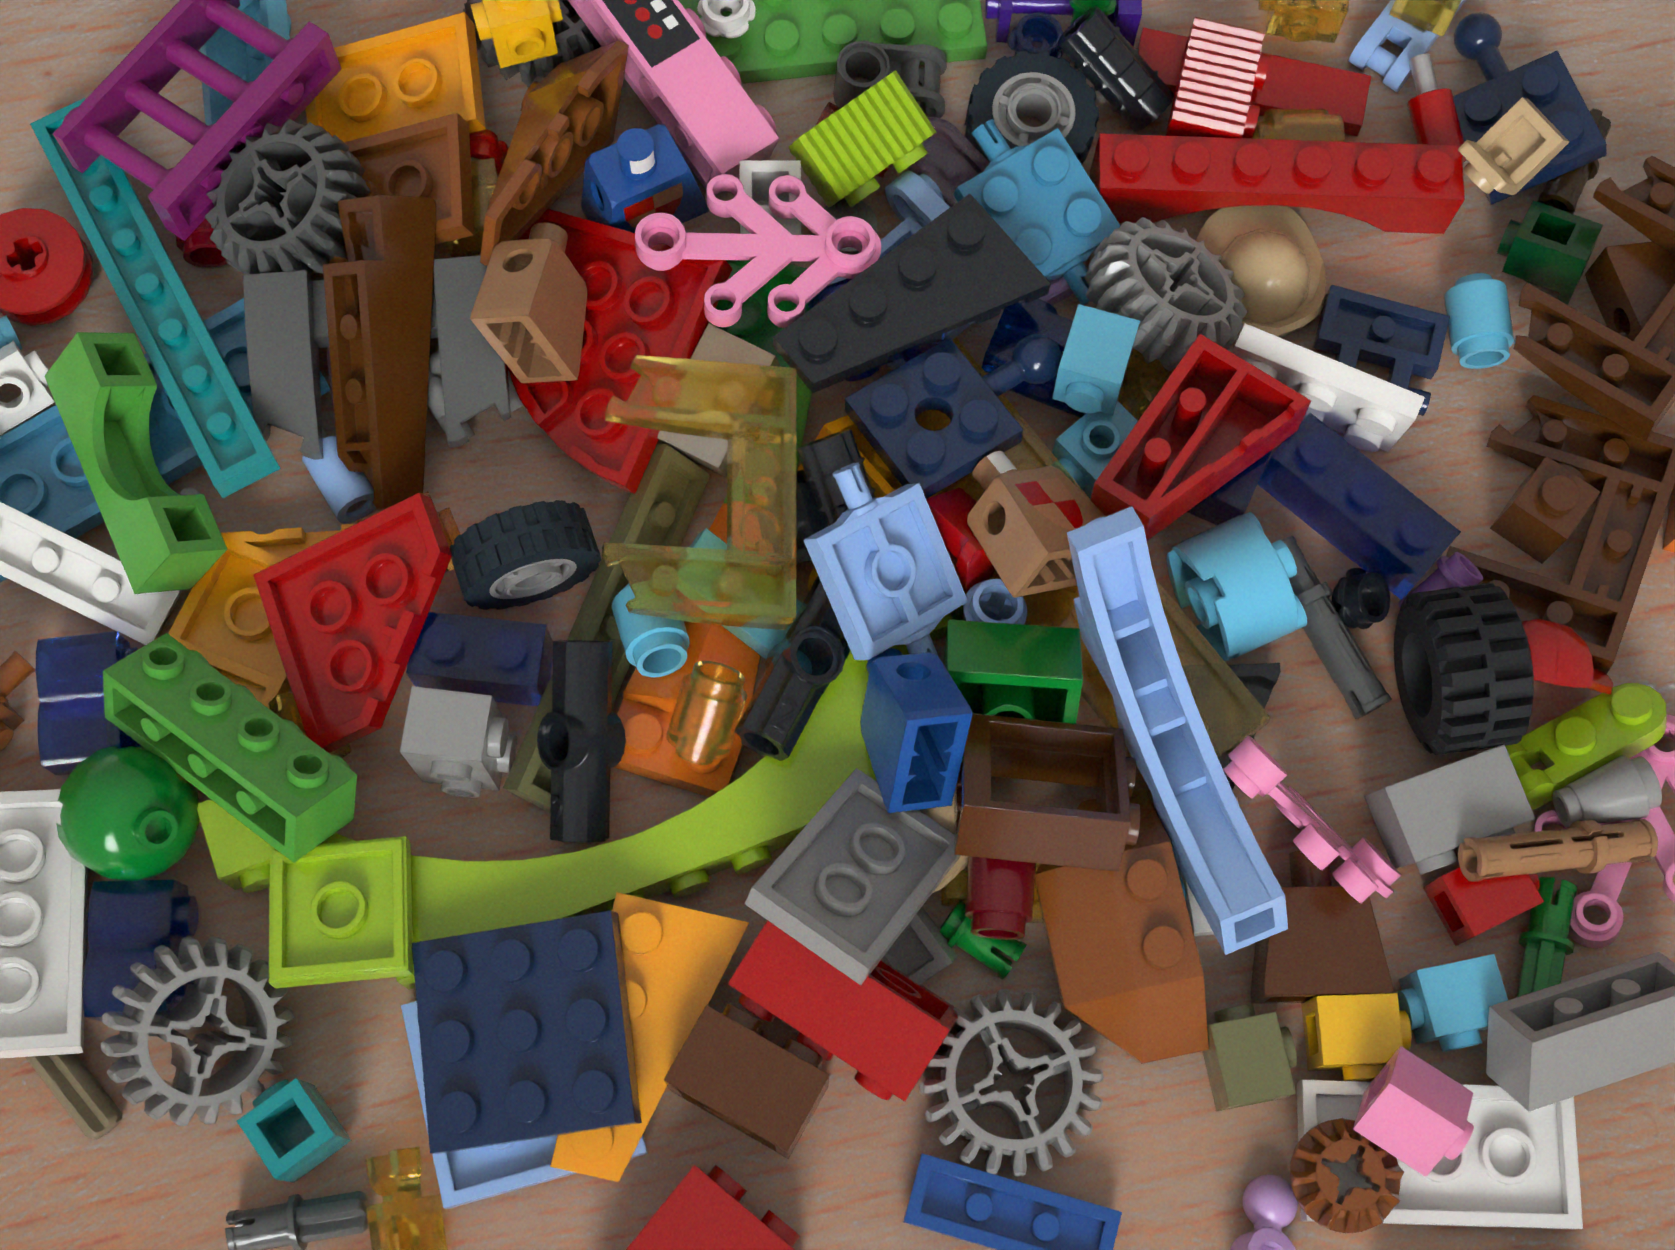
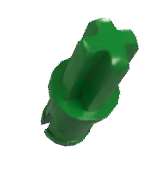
[1516,877,1578,998]

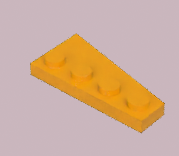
[550,892,750,1182]

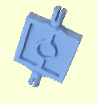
[803,462,968,660]

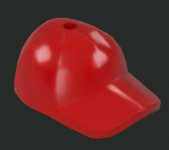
[1522,619,1614,694]

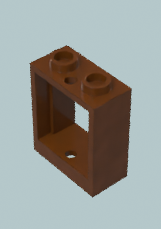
[954,713,1140,872]

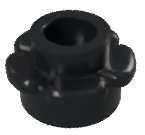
[1332,568,1390,629]

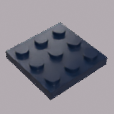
[412,910,642,1154]

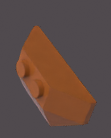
[1035,789,1209,1064]

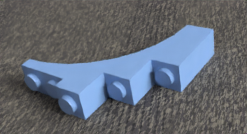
[1067,506,1288,955]

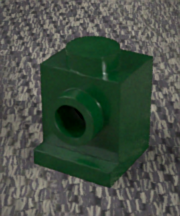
[1497,200,1603,305]

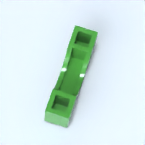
[44,332,227,594]

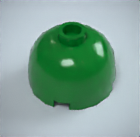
[56,745,200,882]

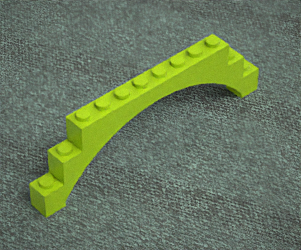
[197,605,963,990]

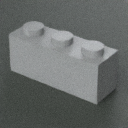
[1486,952,1675,1112]

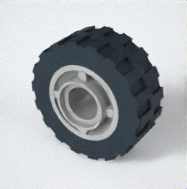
[964,51,1099,170]
[450,500,601,610]

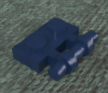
[1313,285,1450,416]

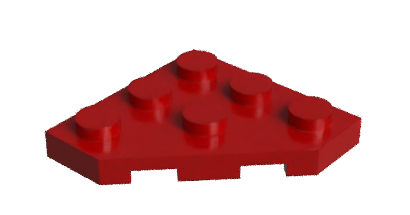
[253,492,452,753]

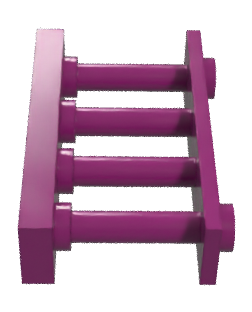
[53,0,341,241]

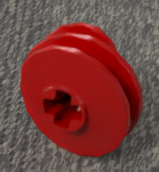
[0,208,94,326]

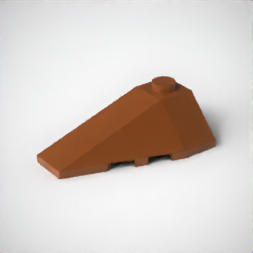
[480,40,629,266]

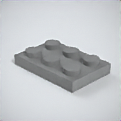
[744,768,961,985]

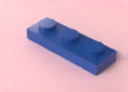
[903,1153,1122,1250]

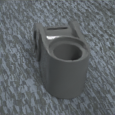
[833,41,947,123]

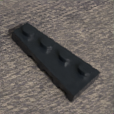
[773,194,1051,393]

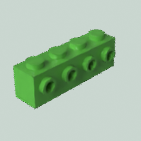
[103,633,357,863]

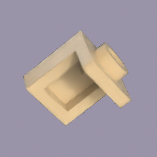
[1458,97,1570,196]

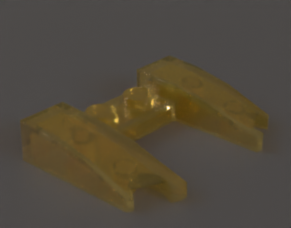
[602,355,796,630]

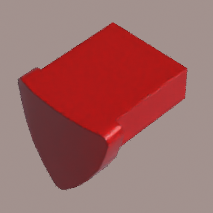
[926,487,995,594]

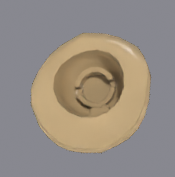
[1196,205,1326,338]

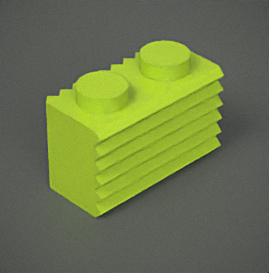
[789,70,936,208]

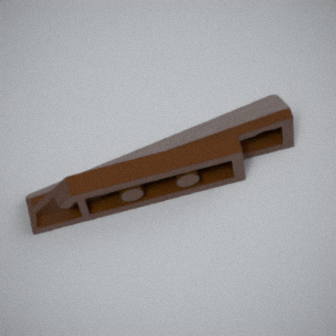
[323,195,436,509]

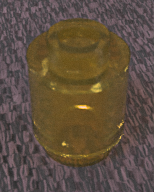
[1252,108,1344,142]
[666,661,747,765]

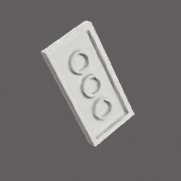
[0,789,88,1059]
[1296,1080,1583,1230]

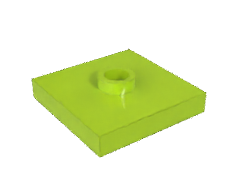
[269,836,413,988]

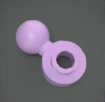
[1230,1174,1298,1250]

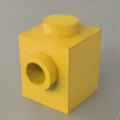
[1301,993,1412,1082]

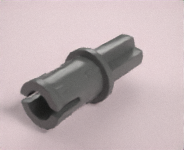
[225,1191,371,1250]

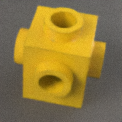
[470,0,563,68]

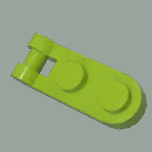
[1489,683,1667,810]

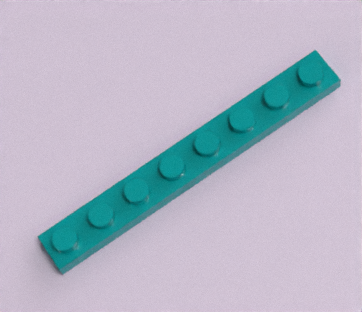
[30,98,281,498]

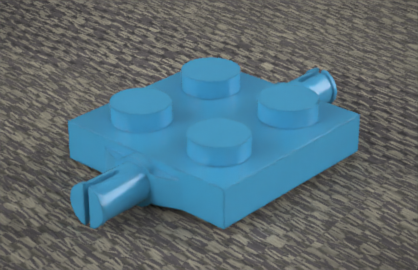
[953,119,1121,306]

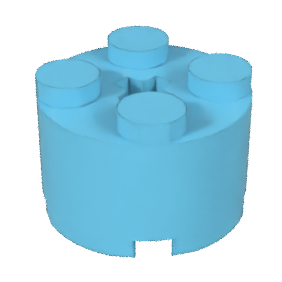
[1166,512,1307,663]

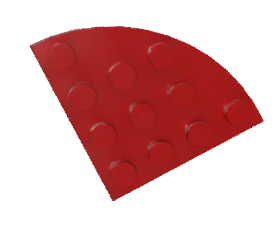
[508,209,732,494]

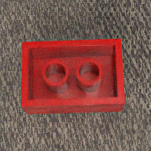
[728,920,958,1102]

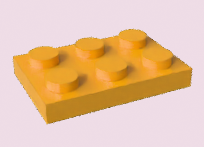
[305,12,486,142]

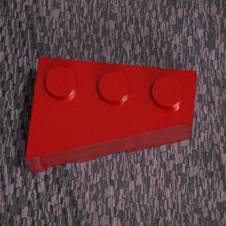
[1090,334,1311,541]

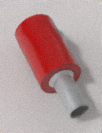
[1407,53,1467,163]

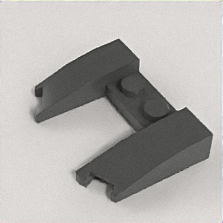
[243,255,511,460]

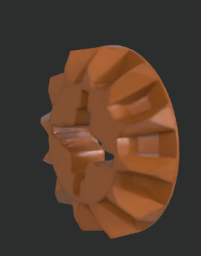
[1290,1118,1404,1233]

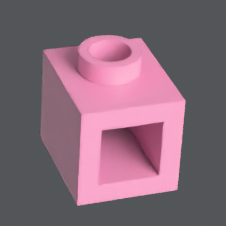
[1353,1046,1474,1177]

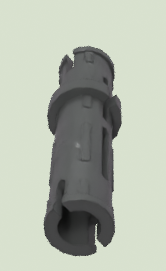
[1282,536,1392,719]

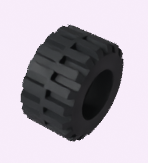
[1394,583,1534,755]

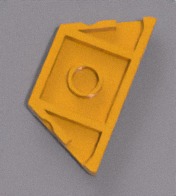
[168,524,355,714]

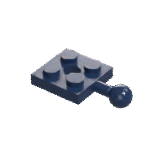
[1453,12,1607,205]
[845,334,1062,499]

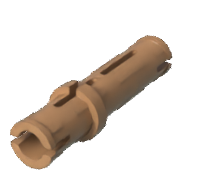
[1458,819,1658,882]

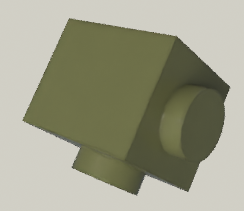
[1202,1004,1297,1112]

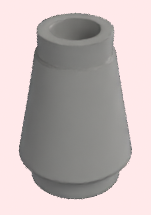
[1553,755,1662,828]

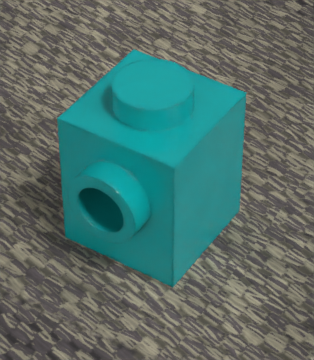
[237,1078,352,1183]

